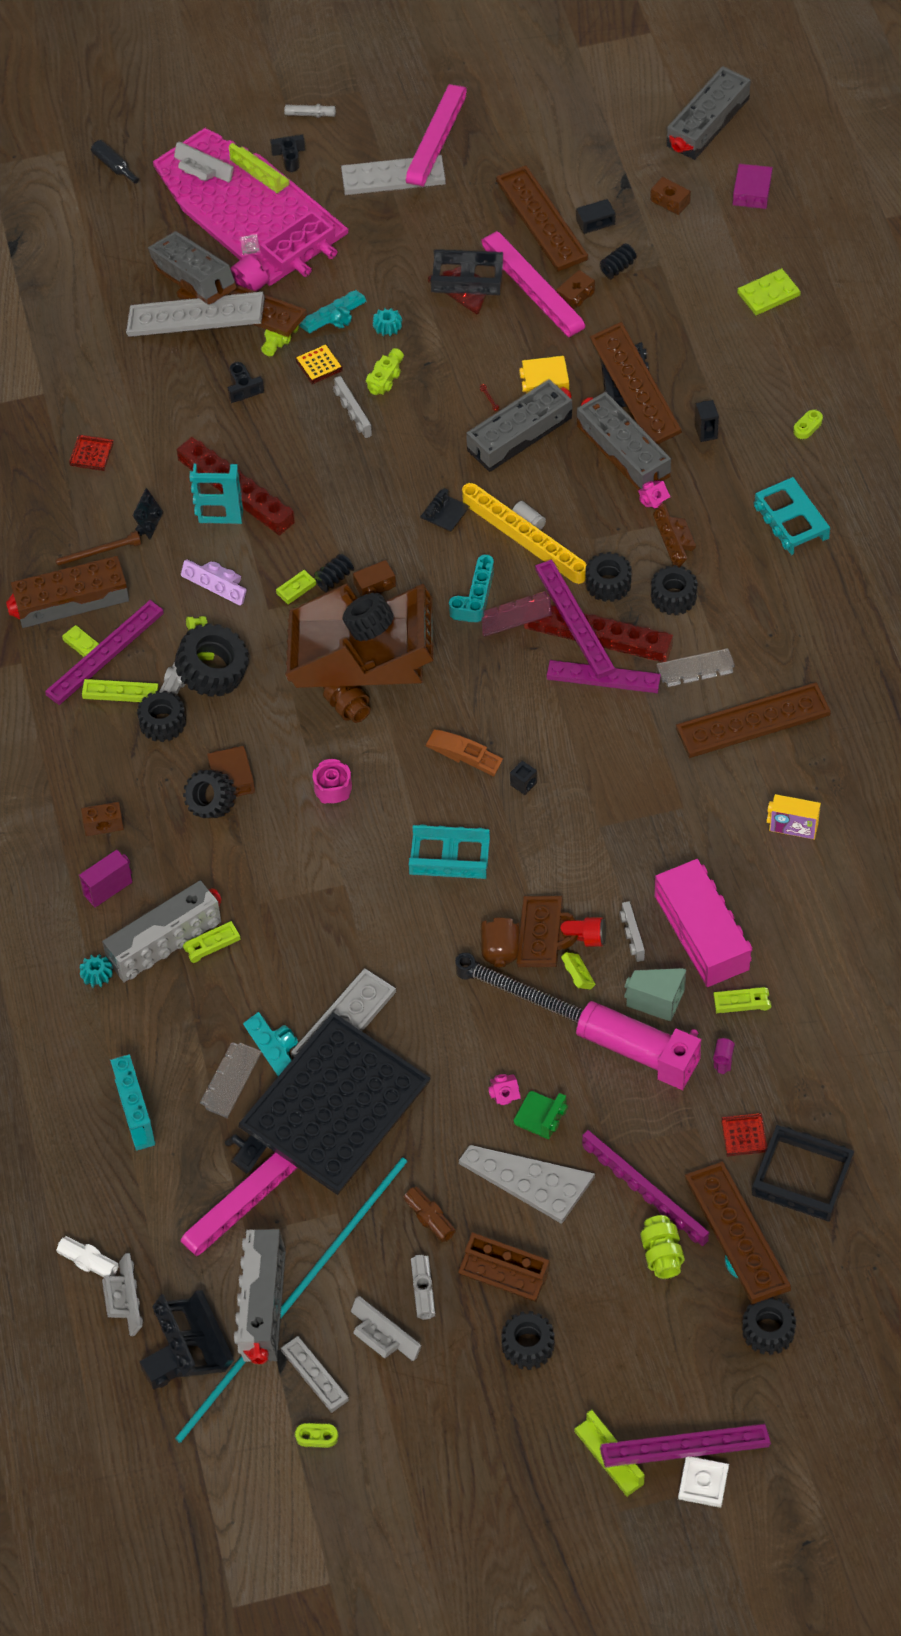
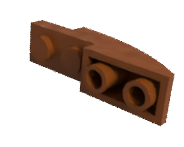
[426,730,503,777]

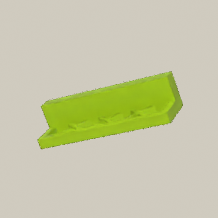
[229,143,289,193]
[575,1410,644,1496]

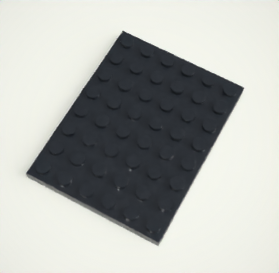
[238,1012,431,1195]

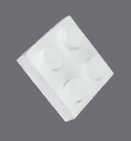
[678,1457,729,1507]

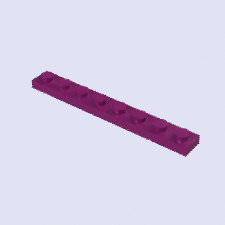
[535,559,615,679]
[45,600,164,705]
[582,1130,709,1246]
[600,1424,771,1467]

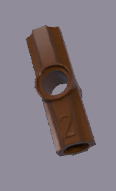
[403,1187,456,1242]

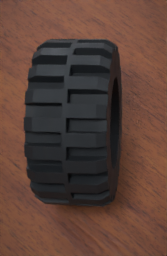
[175,624,249,697]

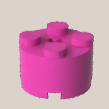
[230,255,269,292]
[313,759,352,804]

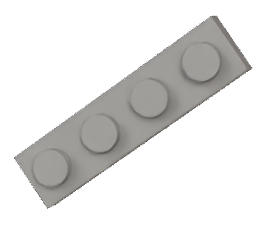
[333,376,372,438]
[281,1336,349,1413]

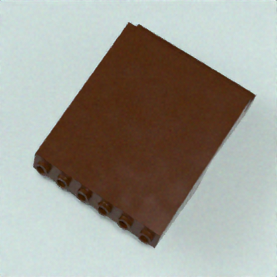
[285,583,433,688]

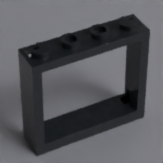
[752,1125,854,1222]

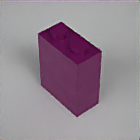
[733,164,773,209]
[79,850,132,908]

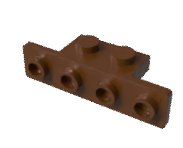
[653,503,696,568]

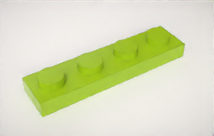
[82,679,159,702]

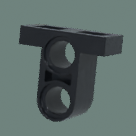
[270,134,305,172]
[228,362,264,403]

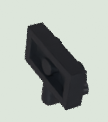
[225,1135,267,1174]

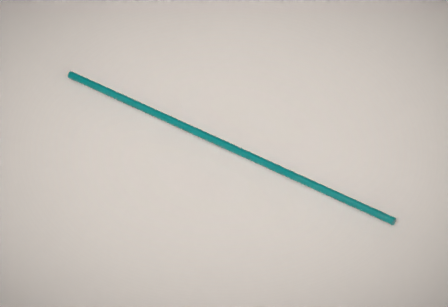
[175,1158,407,1443]

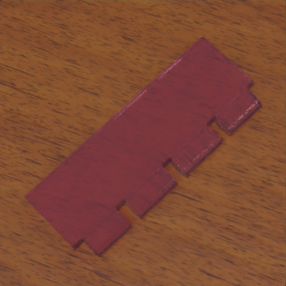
[482,591,551,637]

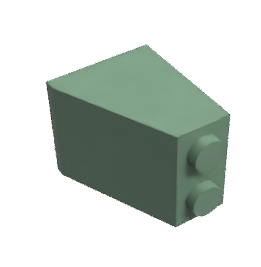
[624,968,686,1022]

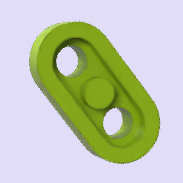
[794,410,823,439]
[295,1423,338,1447]

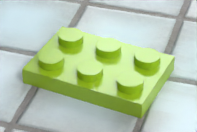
[738,269,800,315]

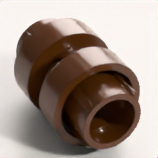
[323,686,371,723]

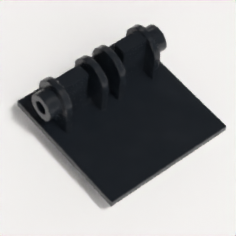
[132,488,163,539]
[420,488,470,532]

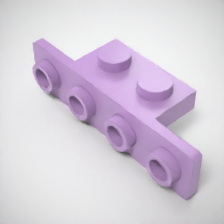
[181,560,246,605]

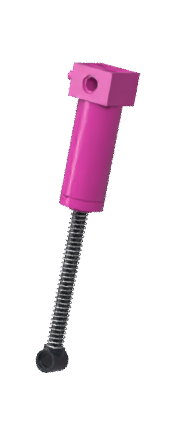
[455,953,701,1090]

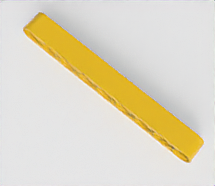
[462,483,587,584]

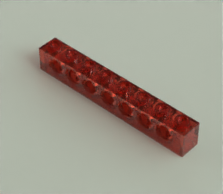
[176,437,295,536]
[524,601,673,663]

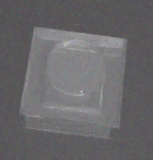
[240,234,260,255]

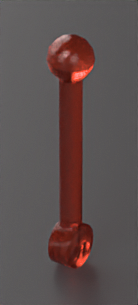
[480,384,499,411]

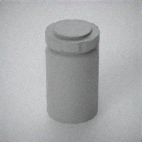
[512,501,546,530]

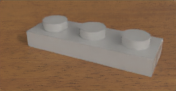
[619,901,645,962]

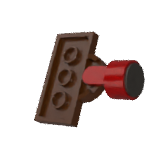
[517,896,606,967]

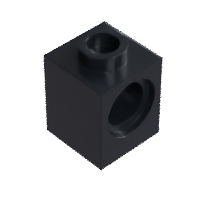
[510,761,537,795]

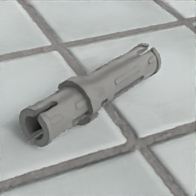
[285,104,336,118]

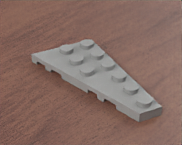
[459,1145,595,1224]

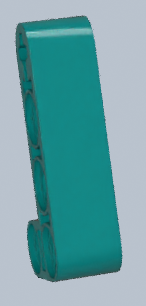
[449,555,494,622]

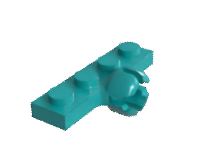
[300,290,366,333]
[243,1012,298,1076]

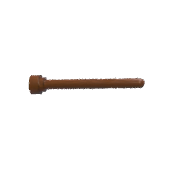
[55,531,141,565]

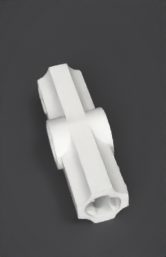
[57,1236,119,1277]

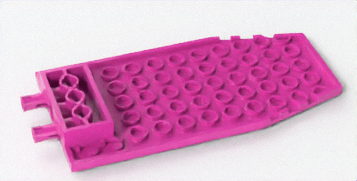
[153,128,348,286]

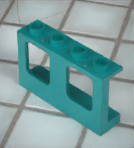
[190,464,243,524]
[754,477,830,555]
[409,825,490,879]
[110,1054,155,1151]

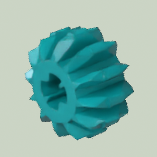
[373,307,402,337]
[79,954,113,988]

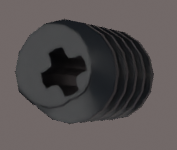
[600,244,637,280]
[314,554,354,592]

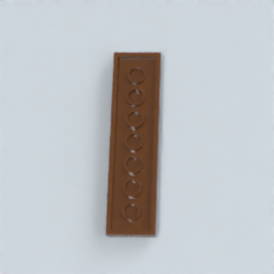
[496,165,588,272]
[176,285,308,337]
[590,322,682,445]
[676,682,831,758]
[685,1162,791,1304]

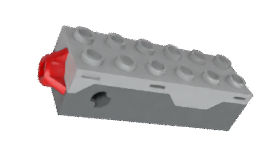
[102,880,222,982]
[234,1229,286,1364]

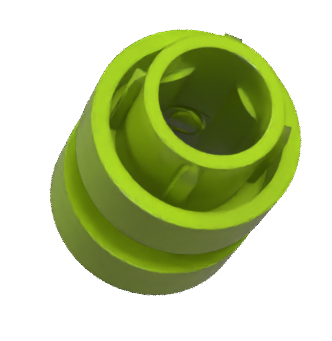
[640,1215,685,1279]

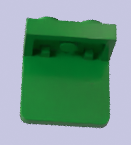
[514,1091,568,1140]

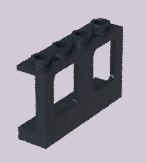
[431,249,503,295]
[152,1290,234,1377]

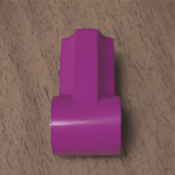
[713,1038,735,1074]

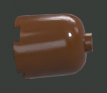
[481,918,520,968]

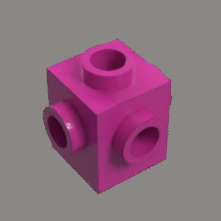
[638,481,670,508]
[488,1074,521,1105]

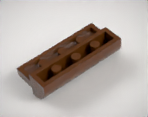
[458,1232,550,1302]

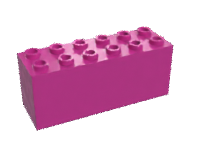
[654,859,752,987]

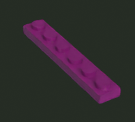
[547,660,661,693]

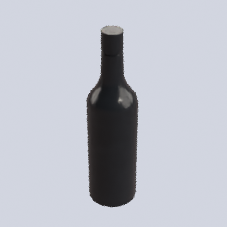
[91,140,139,184]

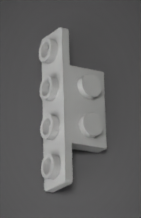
[174,142,234,182]
[102,1253,142,1336]
[351,1296,421,1361]

